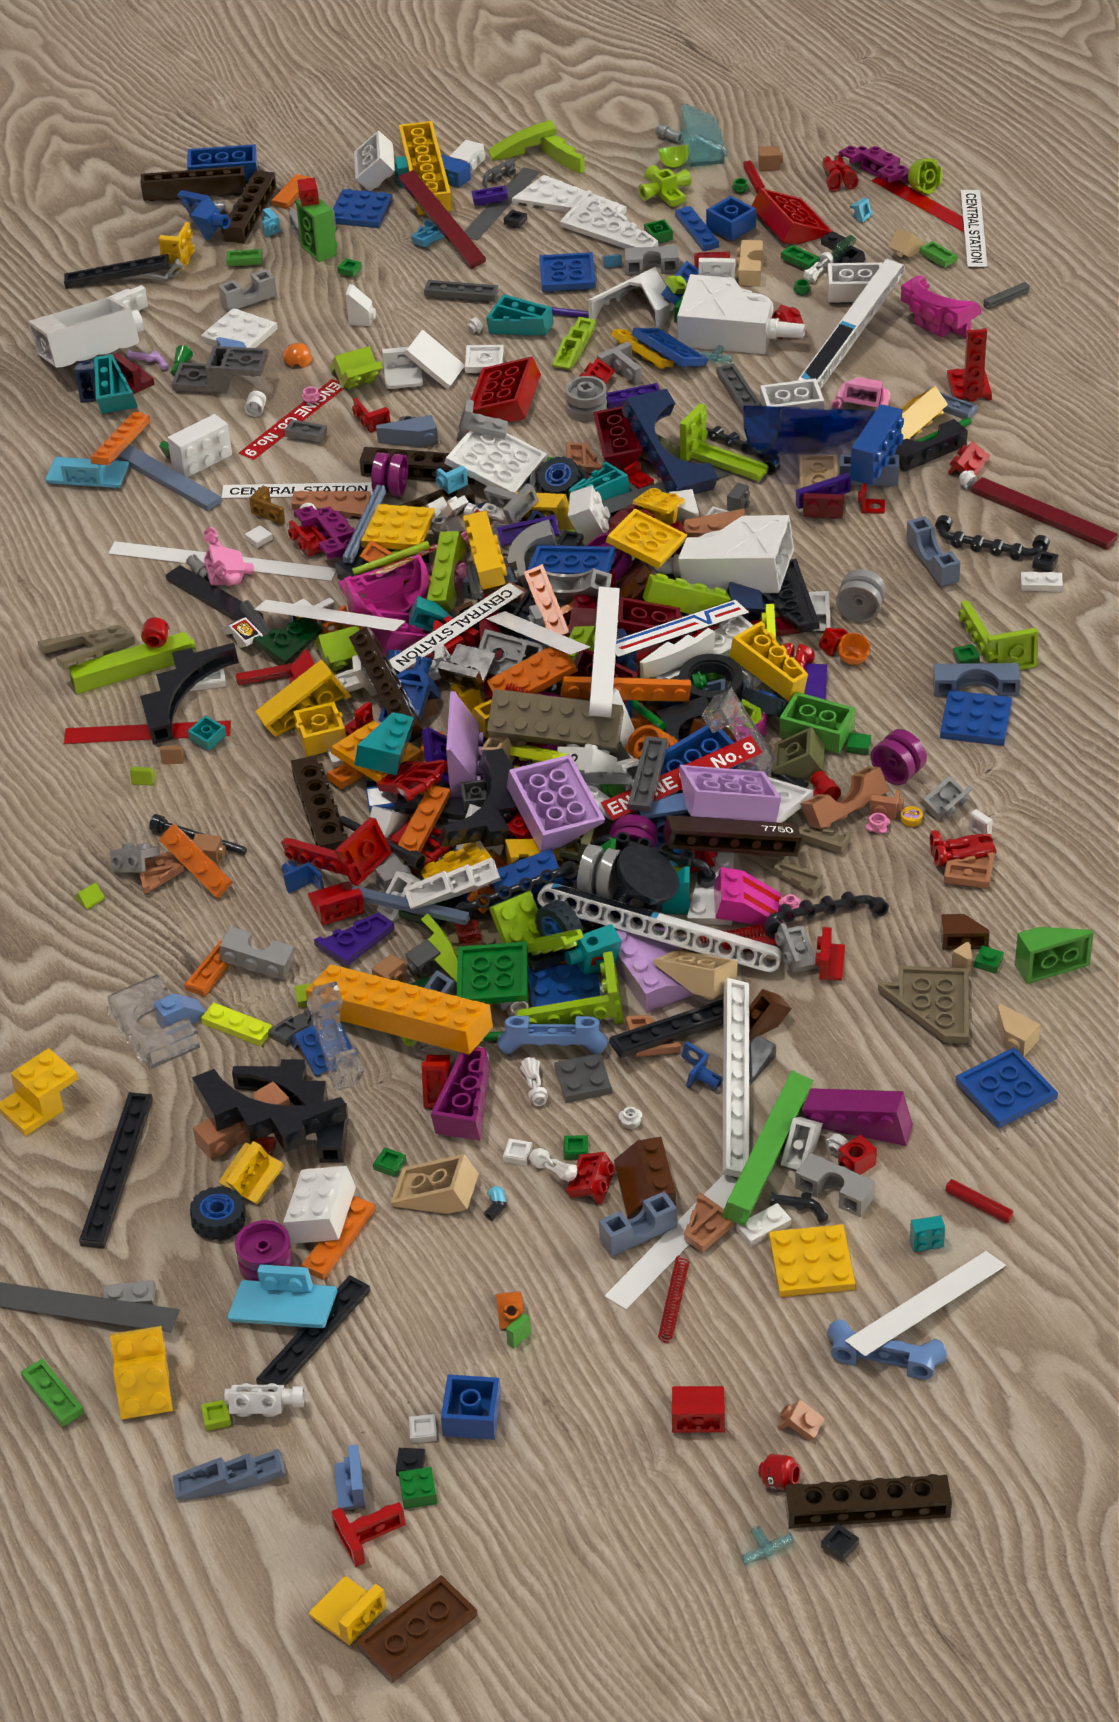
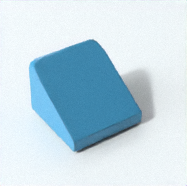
[602,254,622,268]

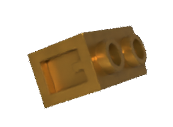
[249,485,285,524]

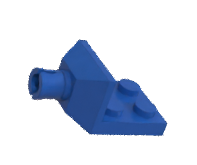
[177,190,231,241]
[378,656,441,723]

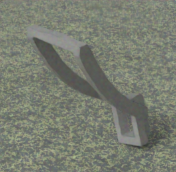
[121,259,183,282]

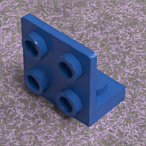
[290,1015,356,1076]

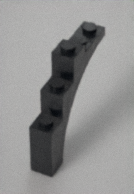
[140,643,239,744]
[438,748,517,847]
[232,1059,349,1163]
[192,1069,347,1152]

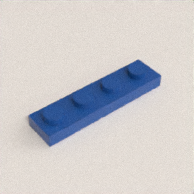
[675,206,719,251]
[661,261,699,305]

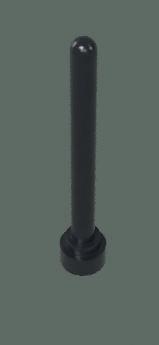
[149,814,247,855]
[338,816,426,870]

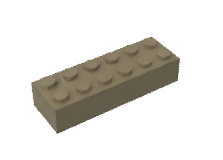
[487,689,624,754]

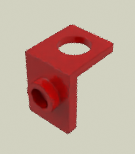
[858,483,885,514]

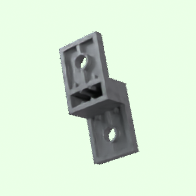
[171,346,269,394]
[478,629,573,696]

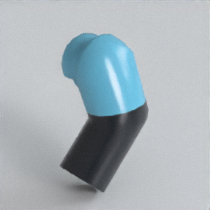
[484,1186,507,1221]

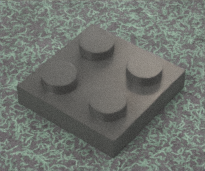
[554,1053,612,1103]

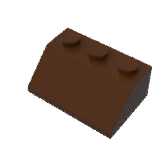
[614,1137,676,1219]

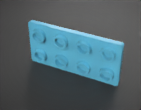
[46,457,129,488]
[228,1265,337,1328]

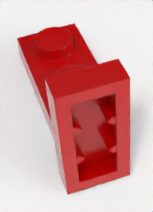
[421,1055,451,1108]
[331,1502,406,1568]

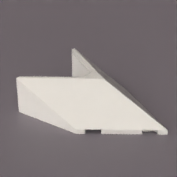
[588,267,674,330]

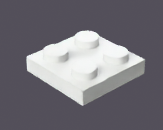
[465,345,504,374]

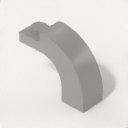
[508,519,557,588]

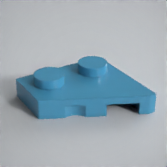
[411,219,444,247]

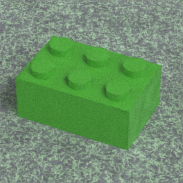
[296,199,337,262]
[779,692,856,754]

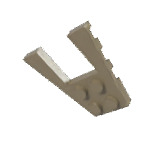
[38,625,135,670]
[742,826,851,896]

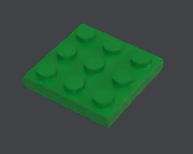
[457,941,528,1004]

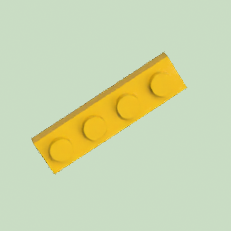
[611,329,674,369]

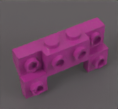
[838,145,909,184]
[294,505,363,559]

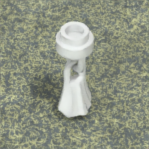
[803,252,833,283]
[520,1057,548,1106]
[529,1148,577,1182]

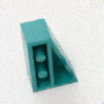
[486,294,554,335]
[94,354,138,414]
[568,462,630,501]
[355,712,414,775]

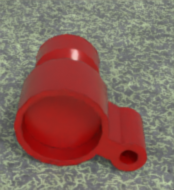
[810,771,841,801]

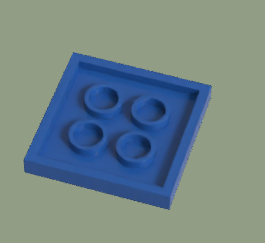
[333,189,393,228]
[539,252,596,292]
[940,690,1012,746]
[528,963,600,1007]
[955,1047,1058,1128]

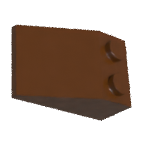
[616,558,658,601]

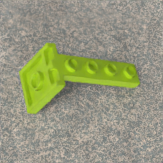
[680,403,768,481]
[958,601,1039,670]
[489,891,584,956]
[517,951,624,1025]

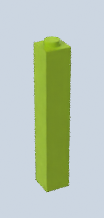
[68,631,196,694]

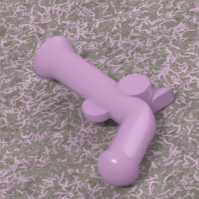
[127,350,168,371]

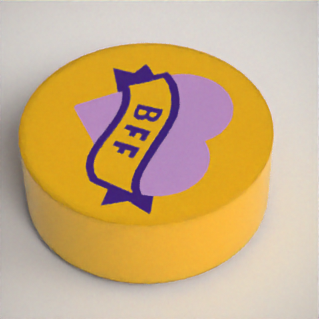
[900,806,923,827]

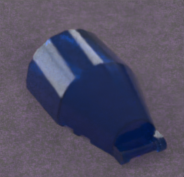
[743,405,875,455]

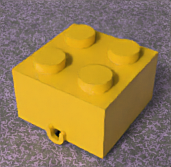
[293,702,346,757]

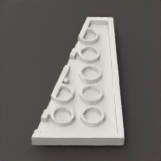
[512,175,627,215]
[560,190,659,248]

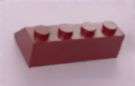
[593,406,642,472]

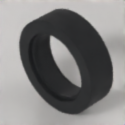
[679,654,743,711]

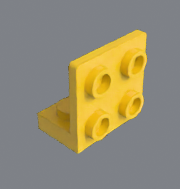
[158,222,195,271]
[309,1576,386,1646]

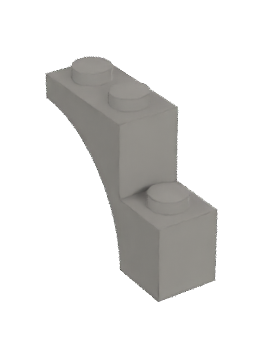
[546,568,612,603]

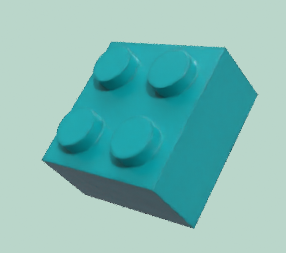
[394,156,409,187]
[188,715,227,751]
[909,1215,945,1252]

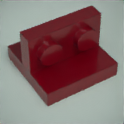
[113,353,155,394]

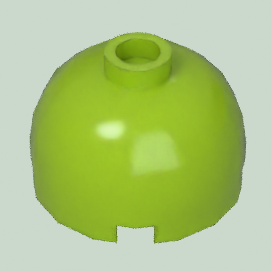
[908,158,943,194]

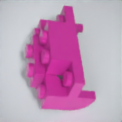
[901,275,981,338]
[338,555,430,616]

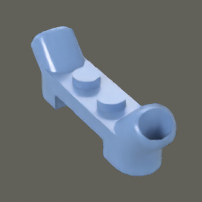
[497,1016,608,1054]
[827,1319,947,1380]

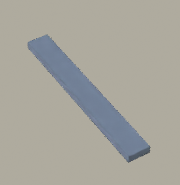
[116,444,222,511]

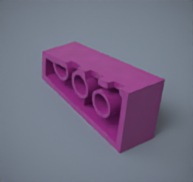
[431,1047,490,1141]
[803,1088,913,1146]

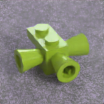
[638,165,692,207]

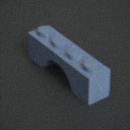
[906,516,961,587]
[933,663,1020,696]

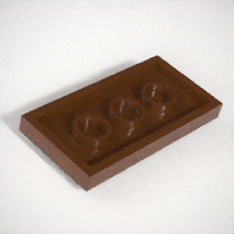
[356,1575,478,1683]

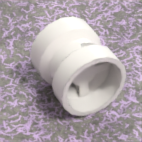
[244,391,266,417]

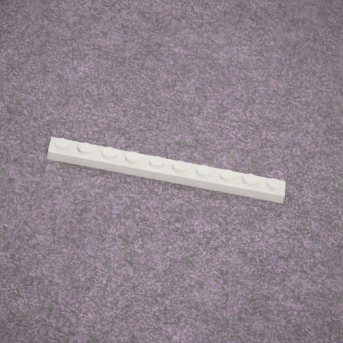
[722,978,749,1178]

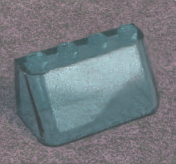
[680,104,727,167]

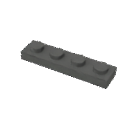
[424,280,499,302]
[716,363,762,415]
[628,737,668,812]

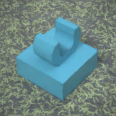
[850,198,873,222]

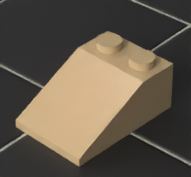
[654,949,738,1000]
[391,1154,479,1214]

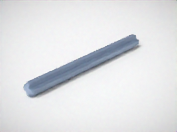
[342,485,386,564]
[352,886,470,925]

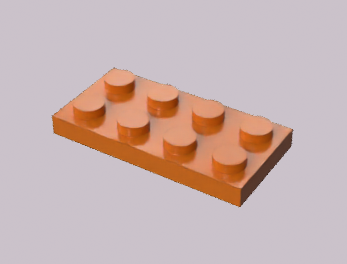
[487,646,578,694]

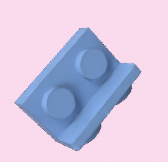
[334,1444,365,1510]

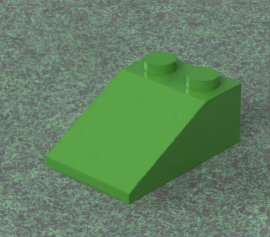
[1015,927,1094,984]

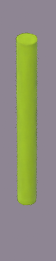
[352,541,430,576]

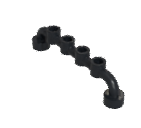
[706,426,780,475]
[935,515,1050,560]
[590,832,716,888]
[455,861,579,918]
[763,891,889,938]

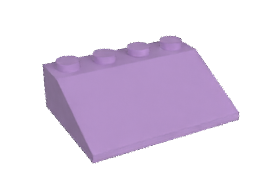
[446,691,484,798]
[507,755,605,852]
[679,765,781,822]
[616,927,695,1013]

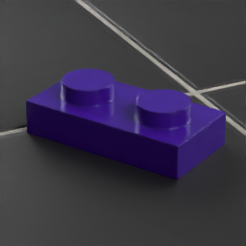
[471,185,508,206]

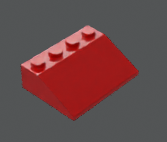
[751,188,832,245]
[470,356,541,422]

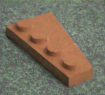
[291,491,371,519]

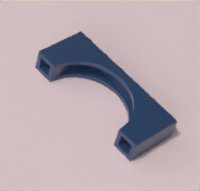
[622,388,719,494]

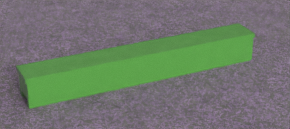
[722,1070,814,1226]

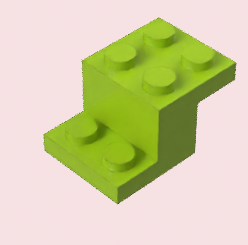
[329,346,383,389]
[314,626,359,672]

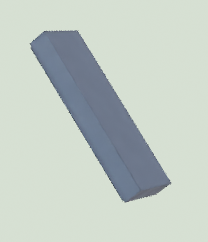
[924,388,978,419]

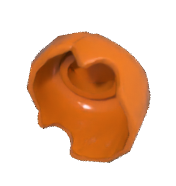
[282,343,312,368]
[838,633,871,665]

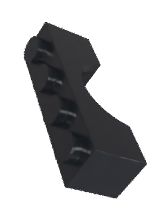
[895,419,968,472]

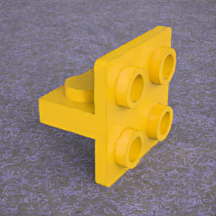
[633,488,685,526]
[219,1141,284,1204]

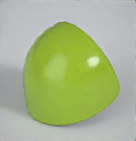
[658,145,689,168]

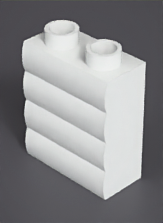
[28,297,144,367]

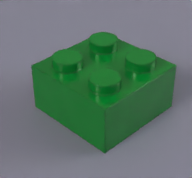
[644,219,673,243]
[398,1467,437,1509]

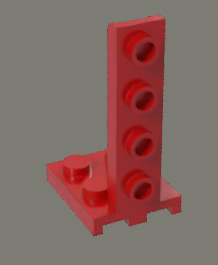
[947,328,992,402]
[281,817,392,886]

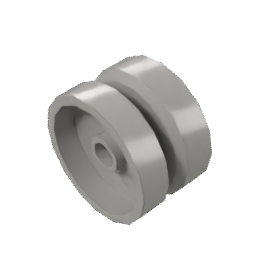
[565,376,607,422]
[836,569,886,622]
[577,844,622,899]

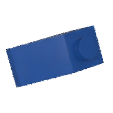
[441,154,471,188]

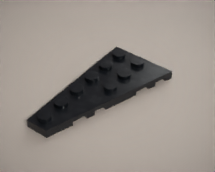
[762,559,820,633]

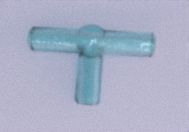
[697,345,733,363]
[742,1526,794,1565]

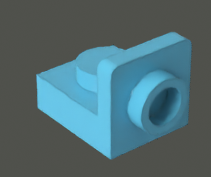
[262,207,281,237]
[436,466,468,494]

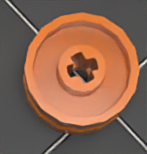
[625,725,678,760]

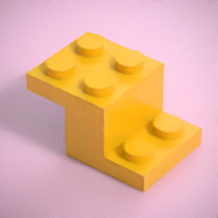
[0,1048,79,1136]
[110,1326,173,1420]

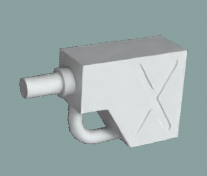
[677,274,805,354]
[654,515,794,593]

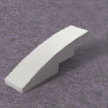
[640,628,714,679]
[404,858,501,909]

